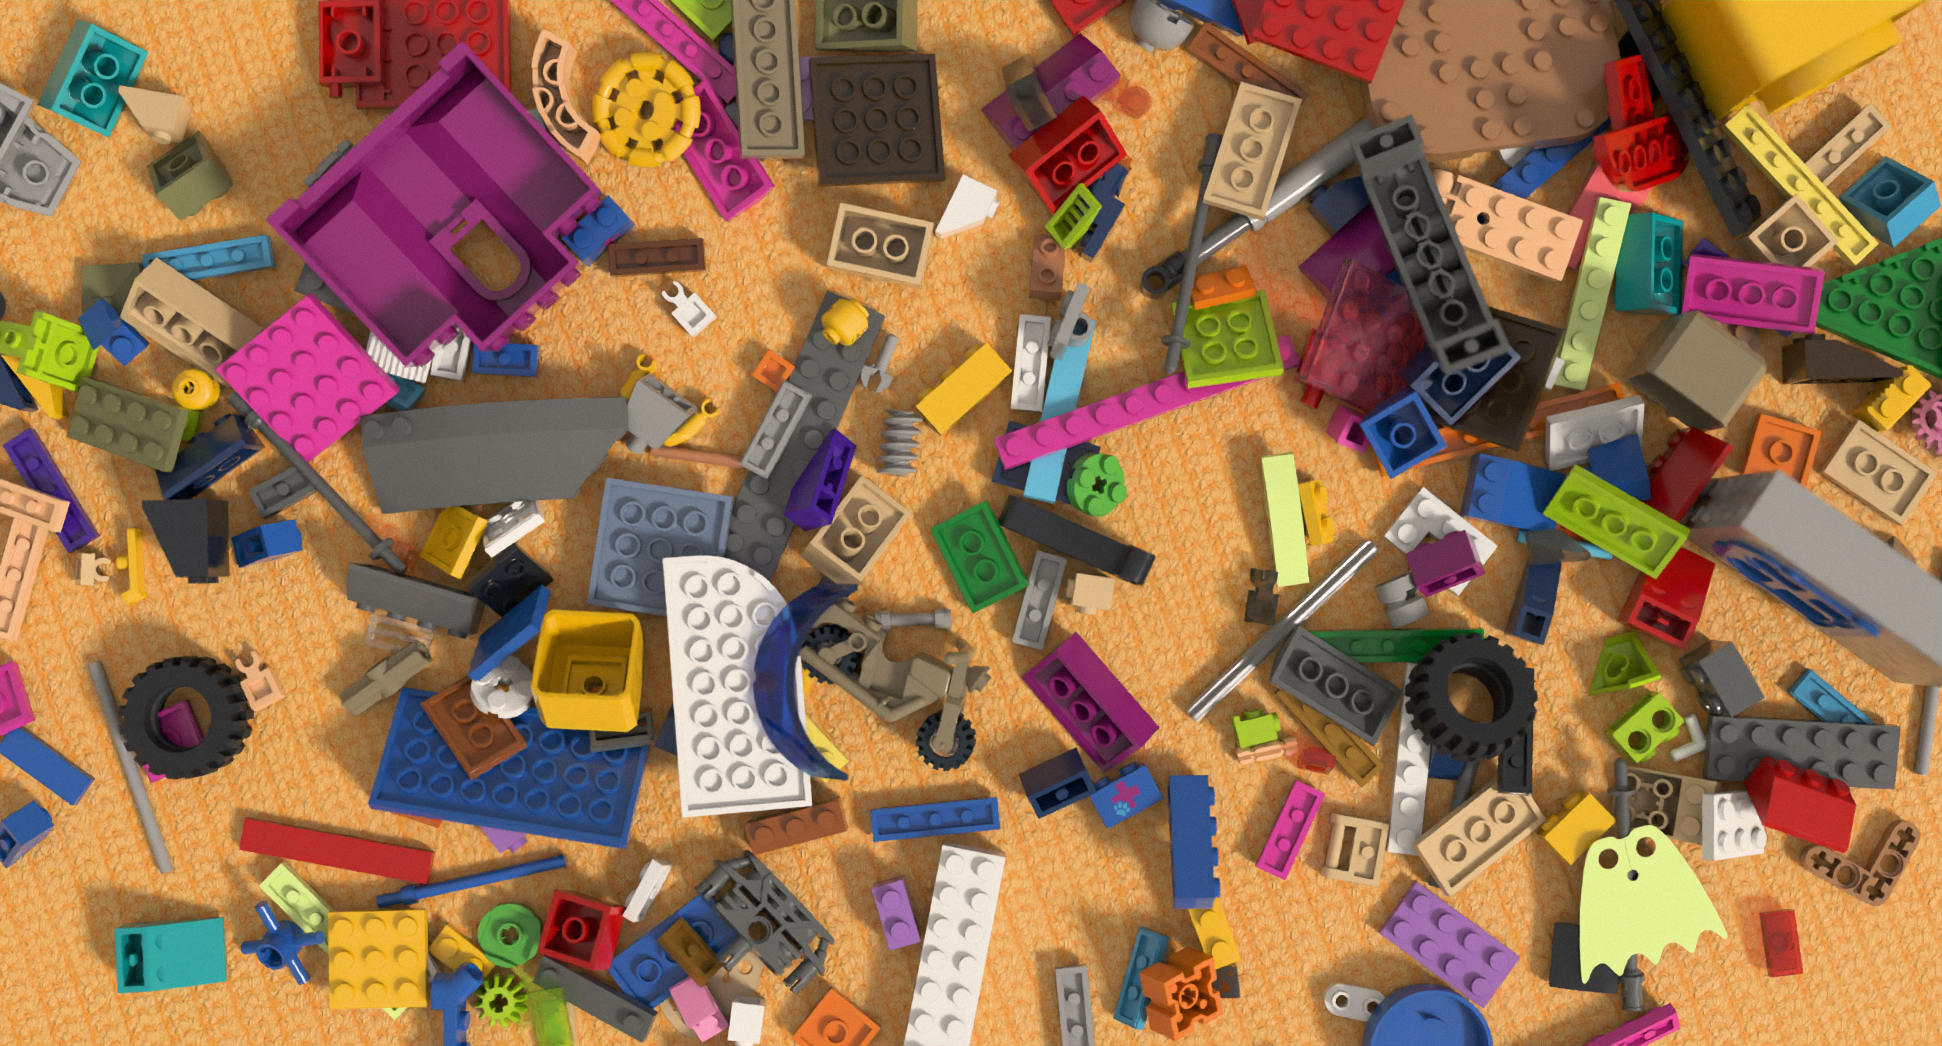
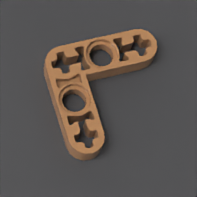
[1800,820,1920,906]

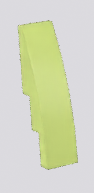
[1261,452,1309,587]

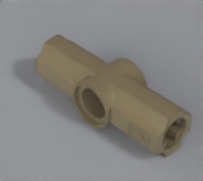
[339,639,433,716]

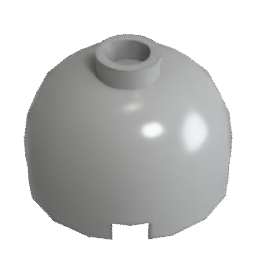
[1130,0,1194,52]

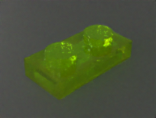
[529,986,575,1046]

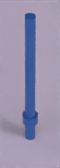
[377,854,567,908]

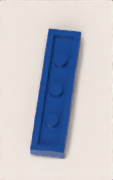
[870,796,1000,842]

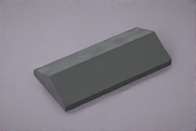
[1268,626,1403,746]

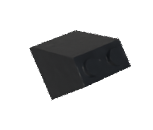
[142,499,230,584]

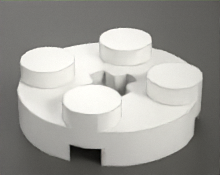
[470,655,533,718]

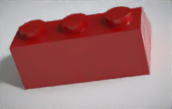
[1008,95,1127,214]
[1641,427,1734,523]
[1744,756,1856,854]

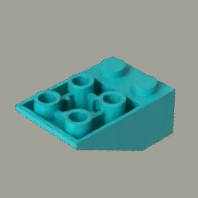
[114,917,227,994]

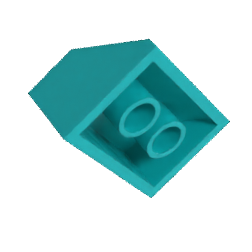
[37,19,149,138]
[1613,212,1683,315]

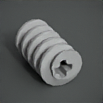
[876,409,923,477]

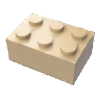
[827,203,934,290]

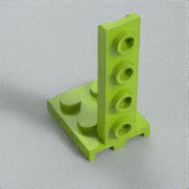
[0,311,99,393]

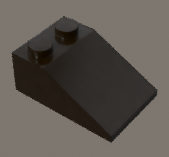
[1782,334,1903,385]

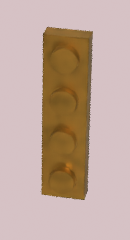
[1275,688,1385,787]

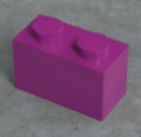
[1406,530,1485,597]

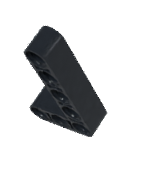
[998,495,1156,586]

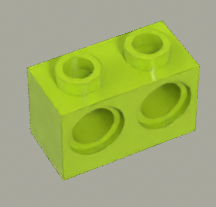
[1603,691,1685,763]

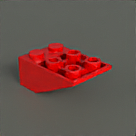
[1616,547,1715,650]

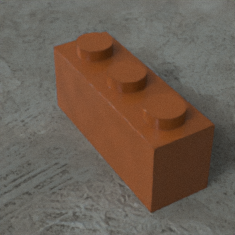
[745,797,848,856]

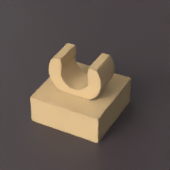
[75,553,110,586]

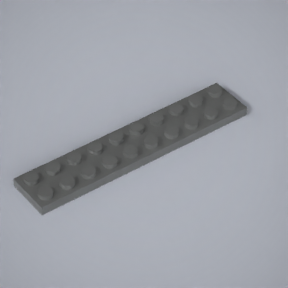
[725,291,886,582]

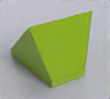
[1588,630,1661,696]

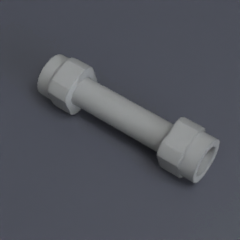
[875,609,951,630]

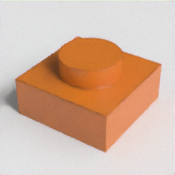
[751,349,795,393]

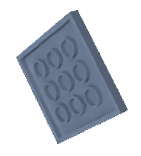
[587,478,734,616]

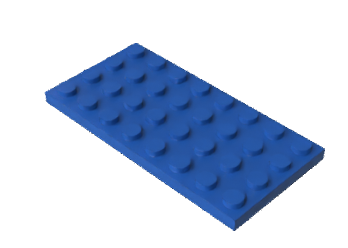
[368,687,650,849]

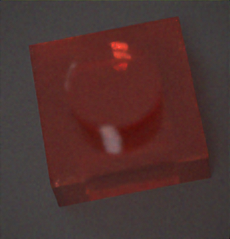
[1296,747,1336,775]

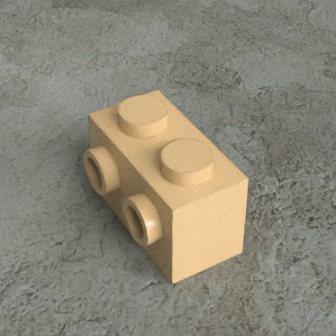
[1065,573,1115,615]

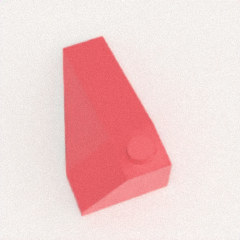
[1567,159,1651,270]

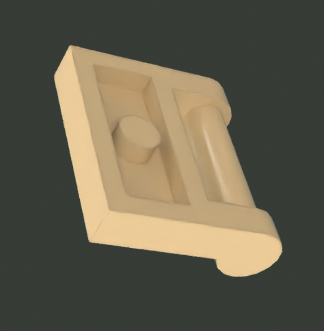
[1320,812,1390,887]

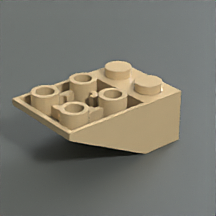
[1610,765,1722,845]

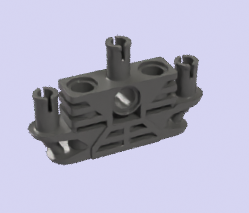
[694,850,835,995]

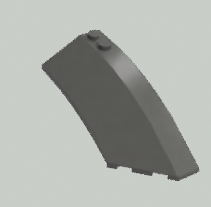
[361,397,628,514]

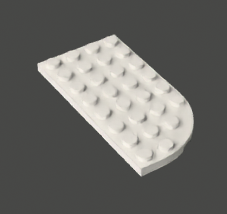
[663,556,812,818]

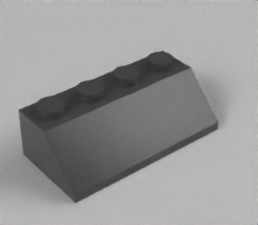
[347,563,486,639]

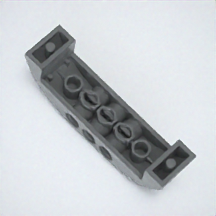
[1350,114,1510,375]

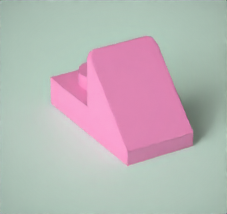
[669,976,730,1042]

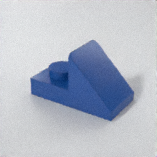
[78,297,150,367]

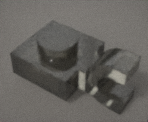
[1244,568,1279,626]

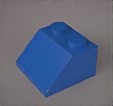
[1359,387,1447,479]

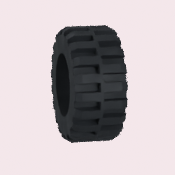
[1405,633,1538,763]
[118,656,254,780]

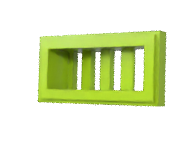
[1044,183,1102,250]

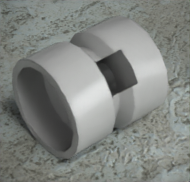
[1374,572,1430,629]

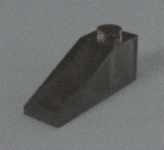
[1002,53,1057,132]

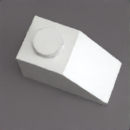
[935,174,1000,239]

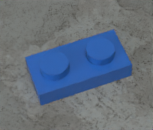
[472,343,540,378]

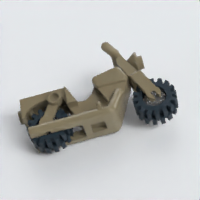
[799,595,991,771]

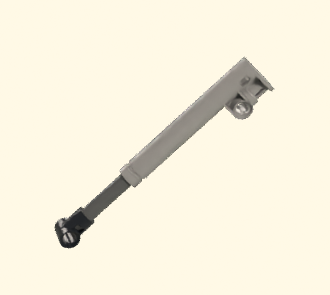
[1140,116,1373,299]

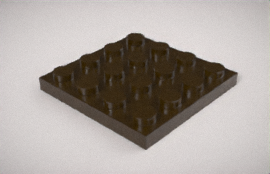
[808,54,945,187]
[1406,306,1566,452]

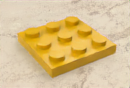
[328,908,429,1009]

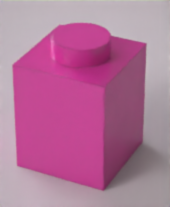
[1326,404,1370,454]

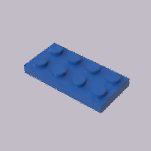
[608,888,737,1009]

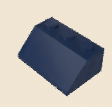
[1398,344,1521,426]
[155,414,265,500]

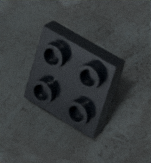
[465,542,554,617]

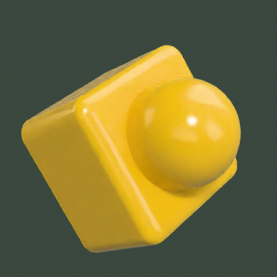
[1661,0,1928,121]

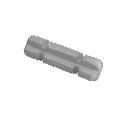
[304,139,355,188]

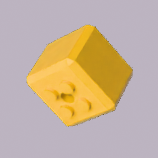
[531,610,646,732]

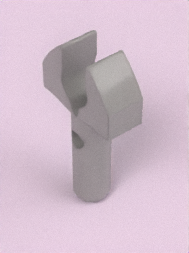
[860,334,899,393]

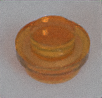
[1120,86,1152,119]

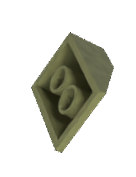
[815,0,918,52]

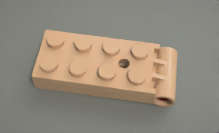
[1432,169,1583,283]

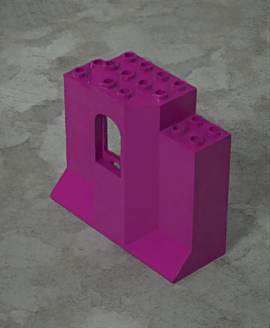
[265,41,603,368]

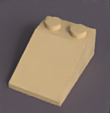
[800,475,912,594]

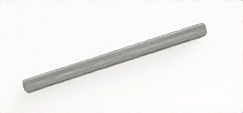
[1185,539,1378,722]

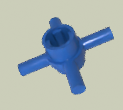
[241,900,325,985]

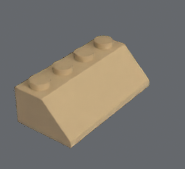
[119,257,264,390]

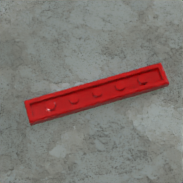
[239,817,435,884]

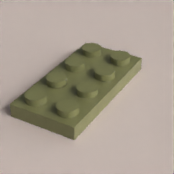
[67,376,189,472]

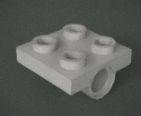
[1047,282,1093,361]

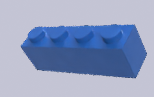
[1167,775,1220,909]

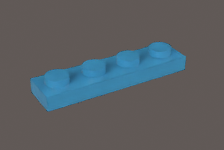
[141,235,275,281]

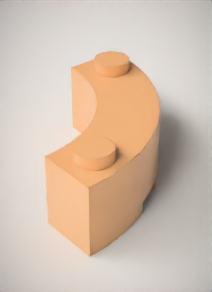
[531,29,601,165]

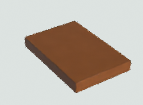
[420,675,527,780]

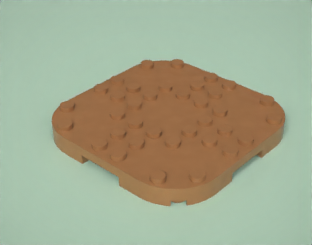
[1361,0,1621,162]

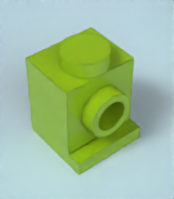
[1229,709,1281,748]

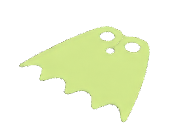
[1580,825,1728,984]

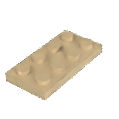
[1203,82,1302,221]
[1412,776,1546,897]

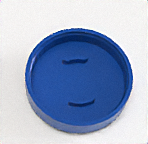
[1361,983,1493,1046]

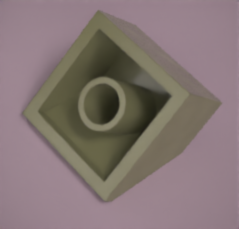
[147,131,233,221]

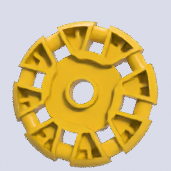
[591,52,701,168]

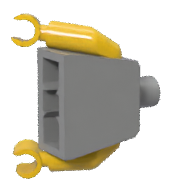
[620,354,720,454]

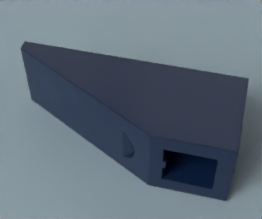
[1504,544,1564,645]

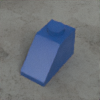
[231,519,303,568]
[0,801,54,869]

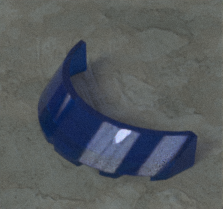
[753,583,857,781]

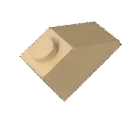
[118,85,192,144]

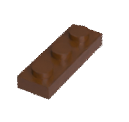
[608,238,706,277]

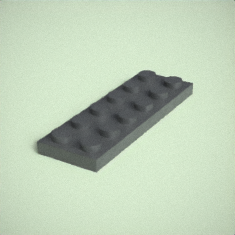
[1703,714,1901,789]

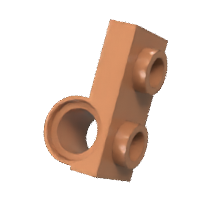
[1029,235,1065,301]

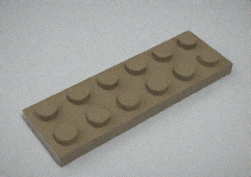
[730,0,805,159]

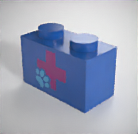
[562,195,635,266]
[1090,761,1164,829]

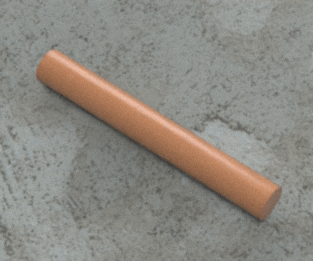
[651,445,745,469]

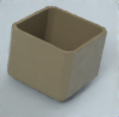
[1622,310,1767,432]

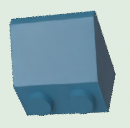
[1839,156,1941,248]

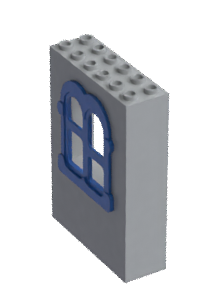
[1680,470,1942,687]

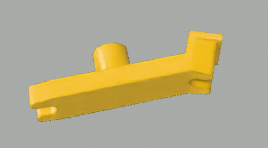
[117,528,148,606]

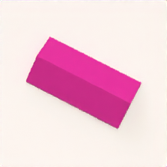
[674,79,775,221]

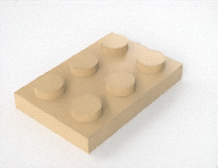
[1819,419,1938,526]

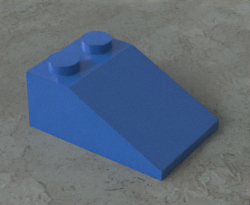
[1460,453,1566,536]

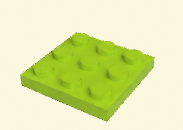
[1171,290,1284,388]

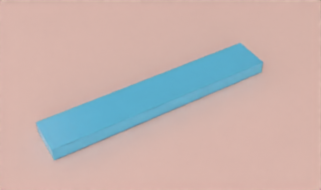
[1023,319,1096,504]

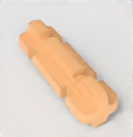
[1236,736,1299,765]

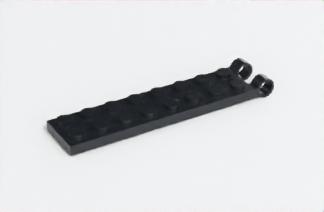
[1614,0,1761,237]

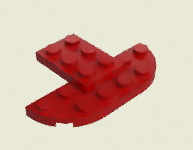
[1592,54,1689,192]

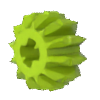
[474,972,530,1028]

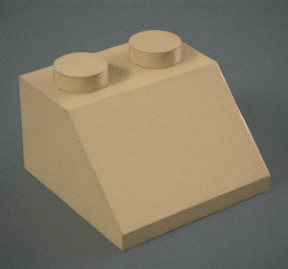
[1736,194,1839,267]

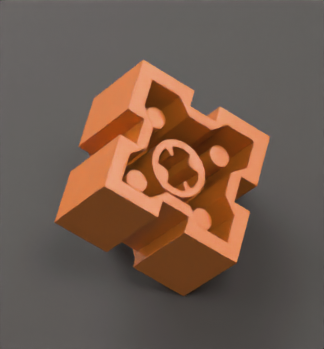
[1139,946,1223,1041]

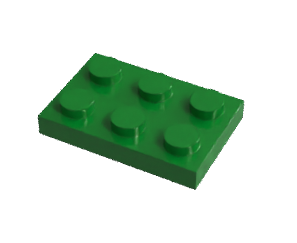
[930,500,1030,614]

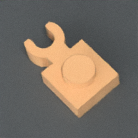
[235,651,285,712]

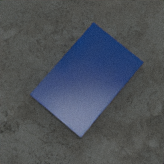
[468,585,550,682]

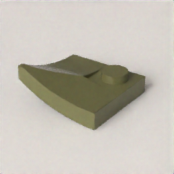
[82,262,144,329]

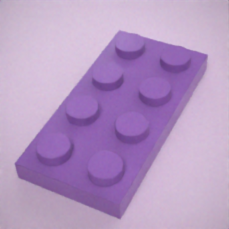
[1378,880,1520,1009]

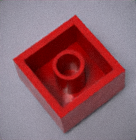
[537,890,627,971]

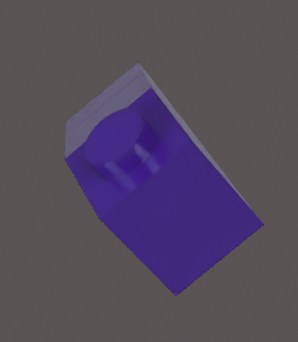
[783,428,856,531]

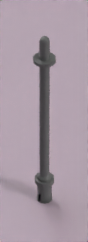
[1161,133,1223,374]
[227,391,407,574]
[1607,758,1645,1011]

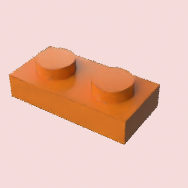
[1190,265,1256,310]

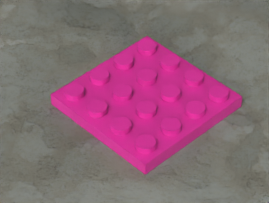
[215,292,400,462]

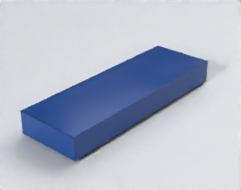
[0,726,95,806]

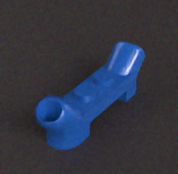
[431,962,484,1046]

